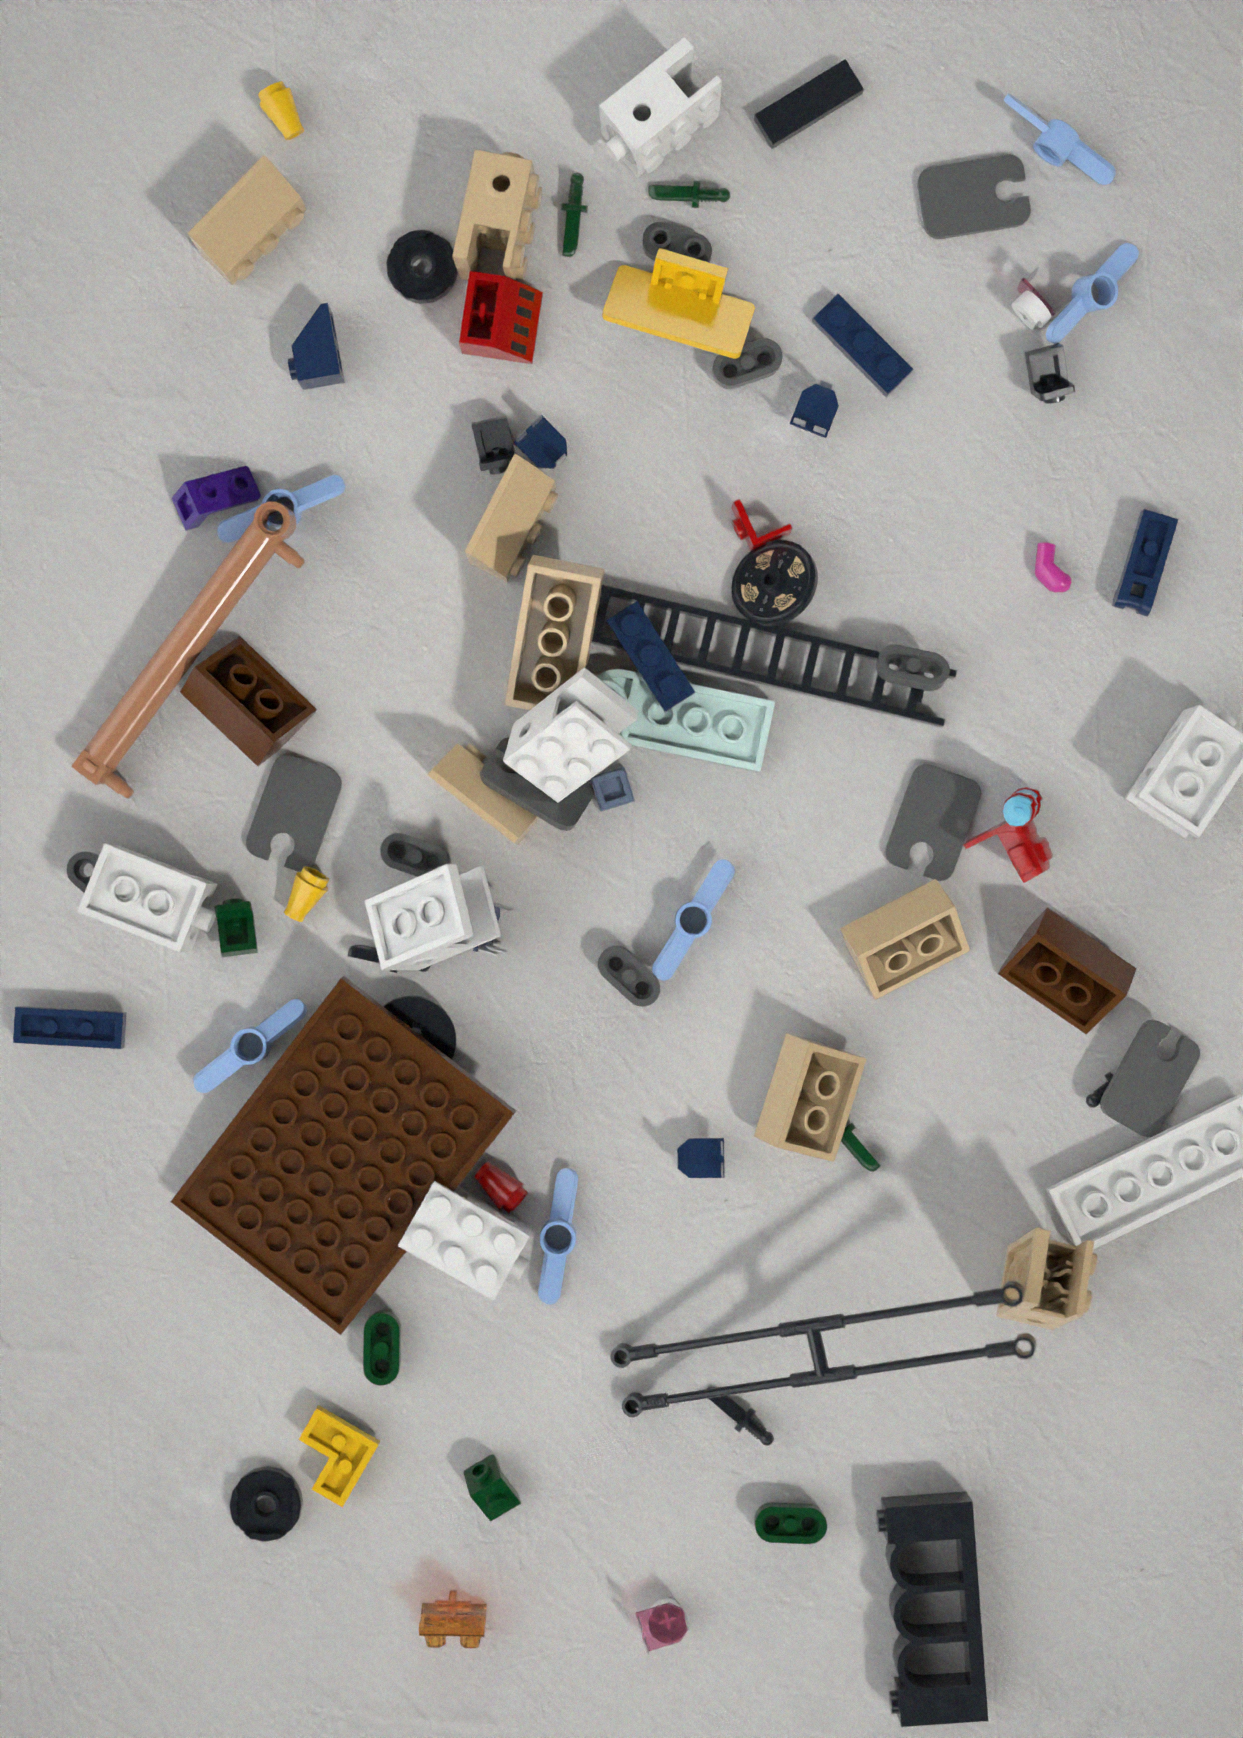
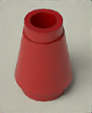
[474,1161,528,1214]

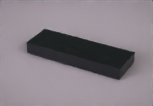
[754,59,864,149]

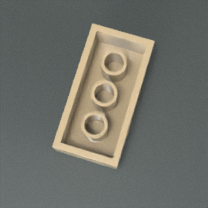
[505,555,605,710]

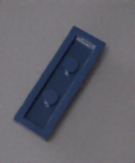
[812,293,913,397]
[606,601,695,713]
[13,1006,127,1049]

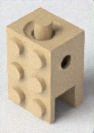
[452,149,542,281]
[996,1228,1097,1330]

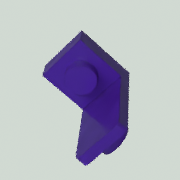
[171,466,261,531]

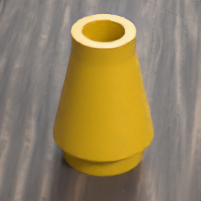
[258,81,305,141]
[284,866,329,922]

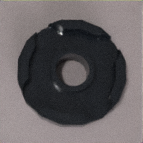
[386,230,458,304]
[229,1466,303,1542]

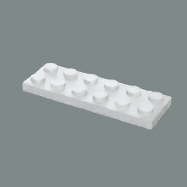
[1046,1094,1243,1249]

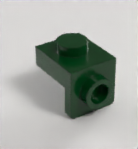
[214,898,258,958]
[463,1454,521,1522]

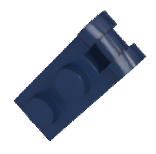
[1112,509,1179,617]

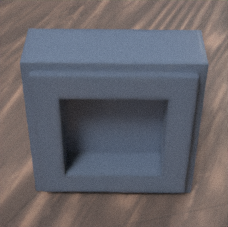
[591,767,635,812]

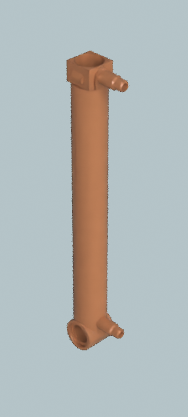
[71,501,305,799]

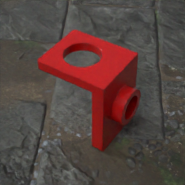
[731,499,793,551]

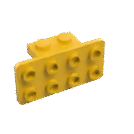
[602,248,755,359]

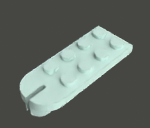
[596,669,775,773]

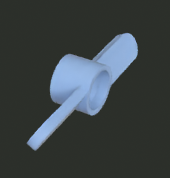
[1003,93,1116,185]
[1046,243,1139,344]
[217,475,345,543]
[652,859,735,981]
[193,999,307,1093]
[538,1168,578,1305]

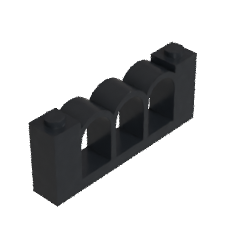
[876,1491,988,1727]

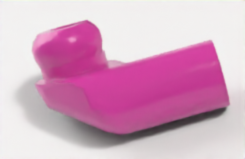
[1035,542,1072,593]

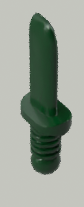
[561,172,588,257]
[648,181,731,208]
[841,1123,881,1172]

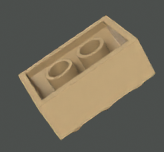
[187,155,307,285]
[464,454,559,583]
[428,743,539,845]
[840,879,970,1000]
[754,1033,866,1162]

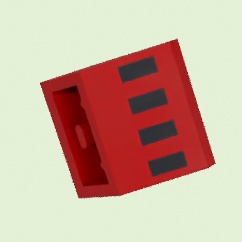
[459,271,543,364]

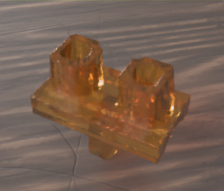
[419,1590,487,1648]

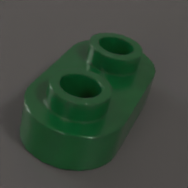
[363,1310,401,1386]
[754,1502,827,1544]

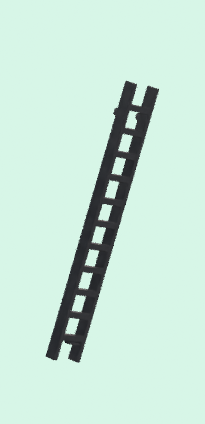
[592,585,957,728]

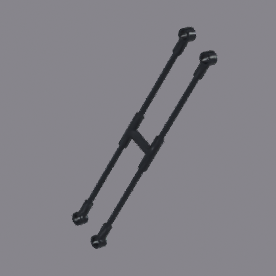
[610,1281,1037,1417]

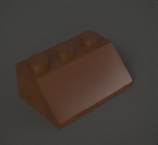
[180,636,317,766]
[998,907,1137,1034]

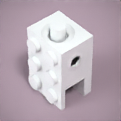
[599,37,722,178]
[503,668,639,803]
[1124,705,1243,839]
[77,843,218,952]
[365,864,501,970]
[398,1181,532,1300]

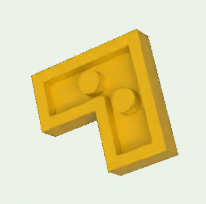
[298,1405,380,1508]

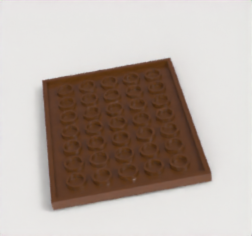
[170,976,516,1335]

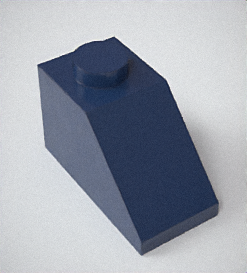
[288,303,345,390]

